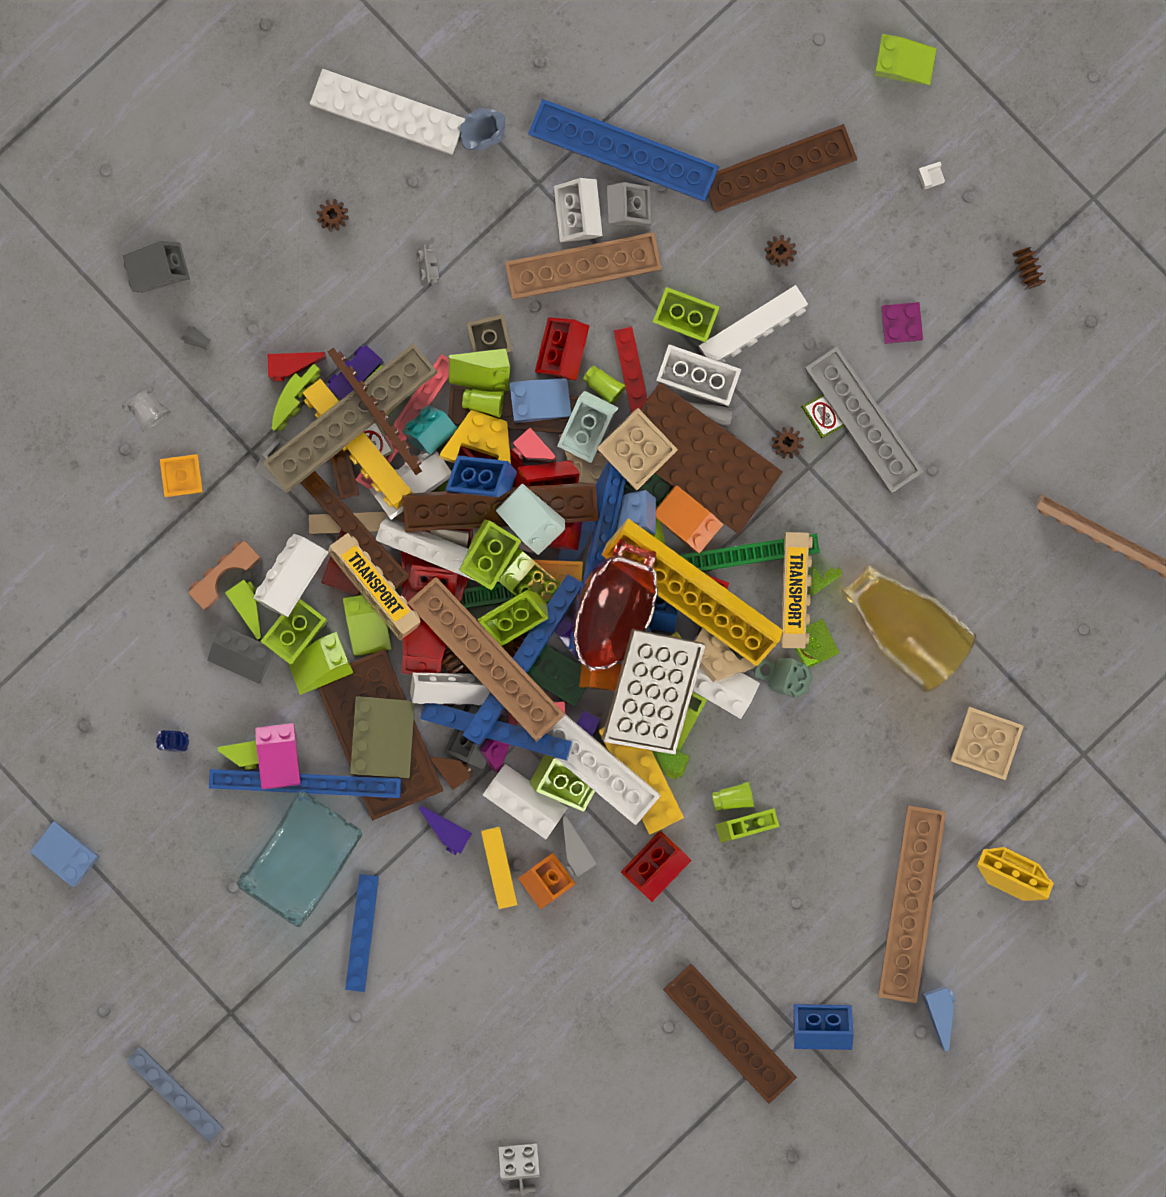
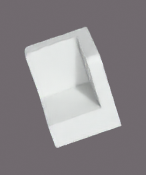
[917,162,945,190]

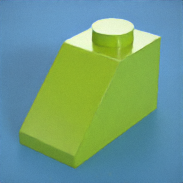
[218,741,259,770]

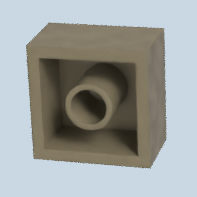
[467,314,513,356]

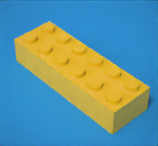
[599,728,684,835]

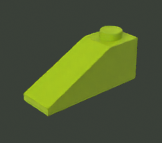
[225,580,263,641]
[715,808,780,843]

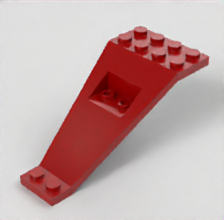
[401,517,474,675]

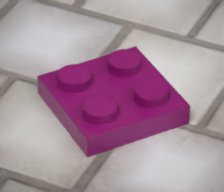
[881,302,923,344]

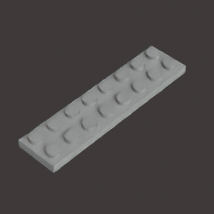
[805,346,923,494]

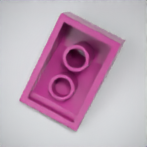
[255,723,301,790]

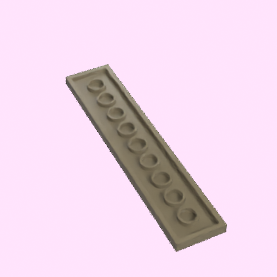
[263,343,438,493]

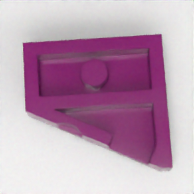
[480,721,510,773]

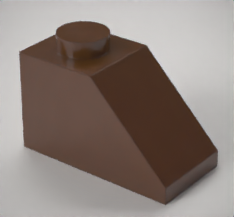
[431,757,472,790]

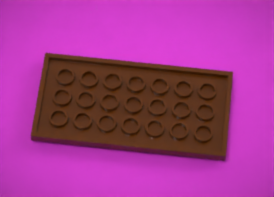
[640,382,783,534]
[318,649,444,821]

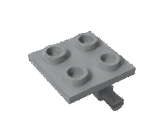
[499,1143,540,1196]

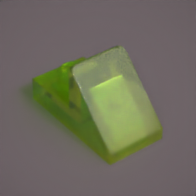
[809,567,843,597]

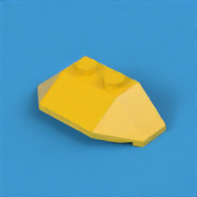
[977,847,1054,901]

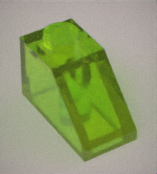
[655,751,690,780]

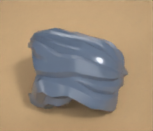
[459,108,506,150]

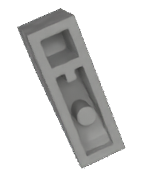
[562,816,597,877]

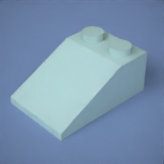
[557,391,618,463]
[496,484,565,555]

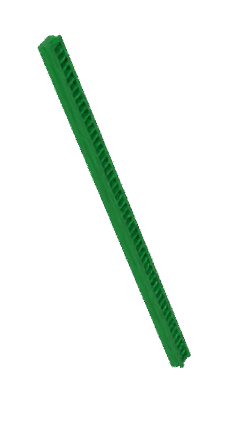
[460,533,820,609]

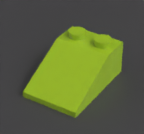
[874,34,937,86]
[449,349,510,391]
[459,519,522,590]
[343,595,392,656]
[261,598,328,665]
[288,632,353,695]
[529,755,595,812]

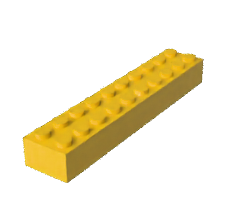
[602,518,783,666]

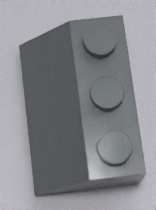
[207,625,274,684]
[444,704,507,769]

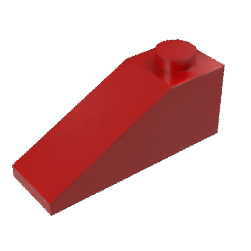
[267,352,326,382]

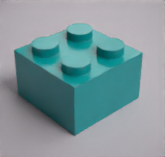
[402,405,458,455]

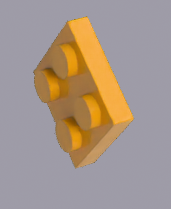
[160,454,203,498]

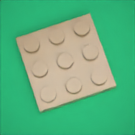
[596,408,678,490]
[950,707,1024,780]

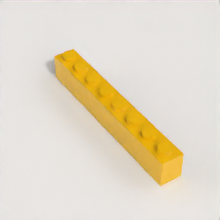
[302,379,413,510]

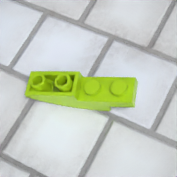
[272,364,321,433]

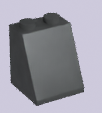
[123,241,190,293]

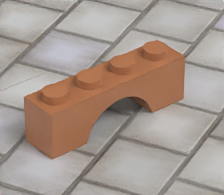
[188,540,262,611]

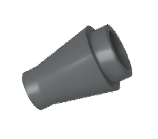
[181,326,210,350]

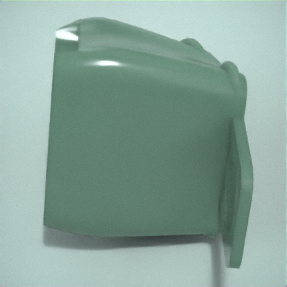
[754,658,813,698]

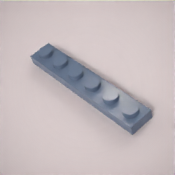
[127,1046,223,1142]

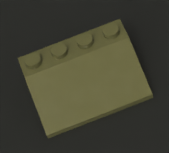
[350,697,415,778]

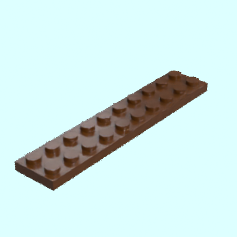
[402,482,598,532]

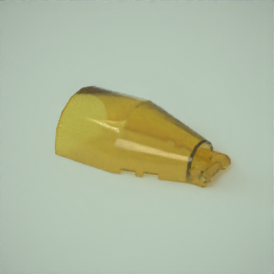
[841,565,976,693]

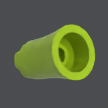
[583,365,626,405]
[462,389,504,418]
[712,781,754,811]

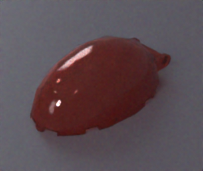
[572,539,658,670]

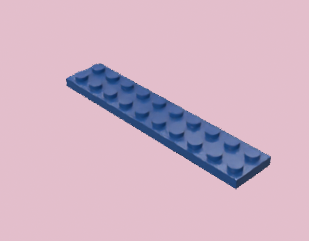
[528,99,719,202]

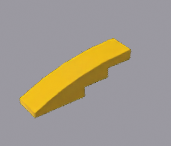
[481,827,517,909]

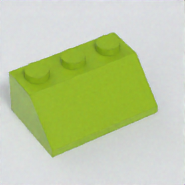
[652,287,720,343]
[478,590,548,646]

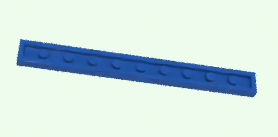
[568,463,626,653]
[463,574,582,746]
[209,769,402,798]

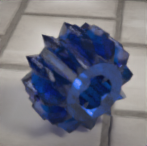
[156,730,189,752]

